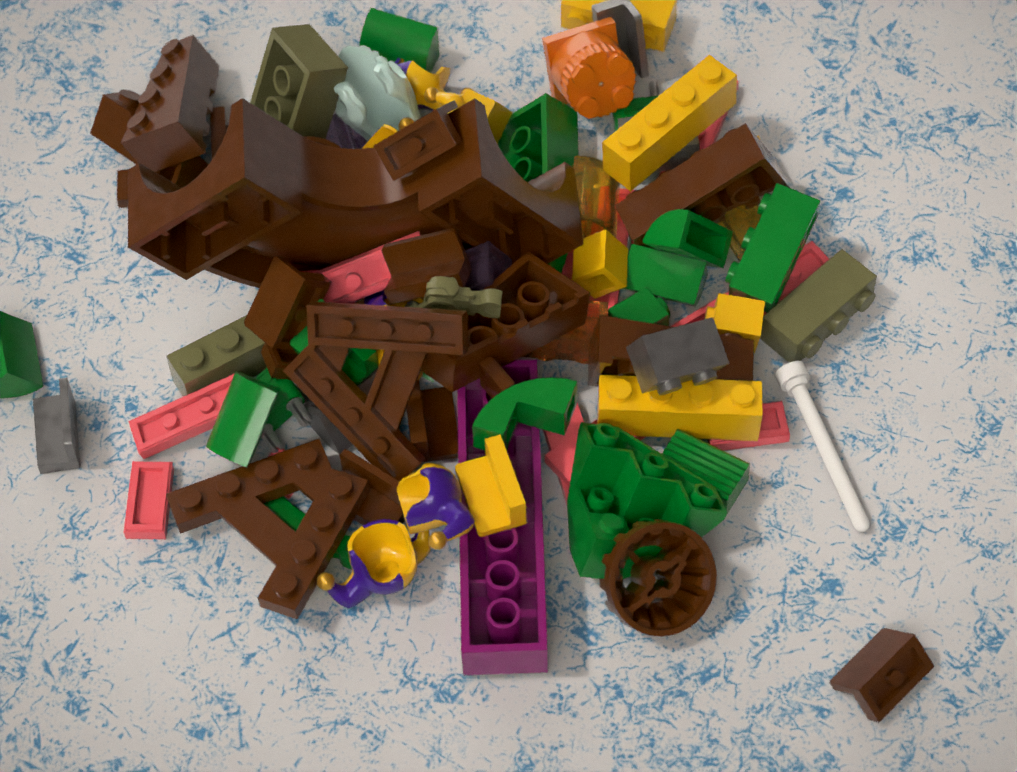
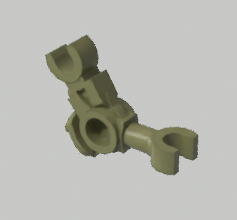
[404,276,502,318]

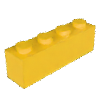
[602,55,737,192]
[597,375,763,441]

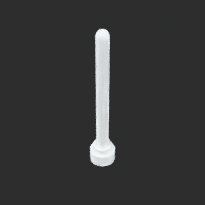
[775,361,870,532]

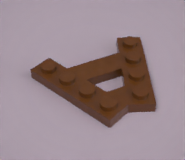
[283,301,468,481]
[166,439,370,620]

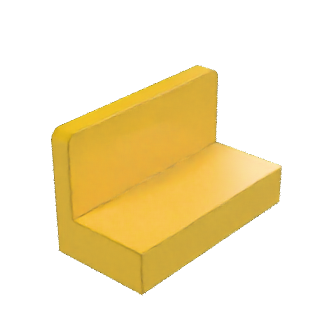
[455,434,527,537]

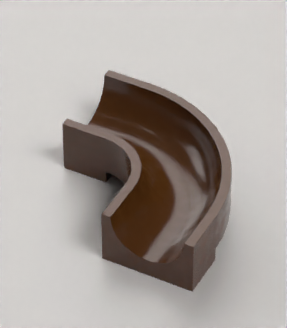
[128,98,583,288]

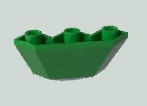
[567,422,727,579]

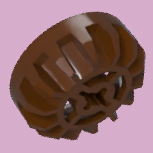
[599,519,717,636]

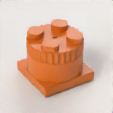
[542,17,636,119]

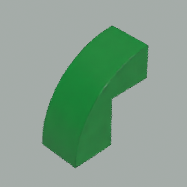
[472,378,577,450]

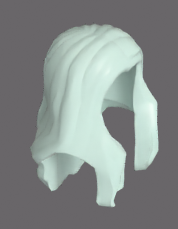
[334,45,421,141]

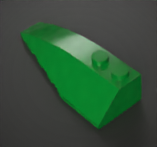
[497,93,579,273]

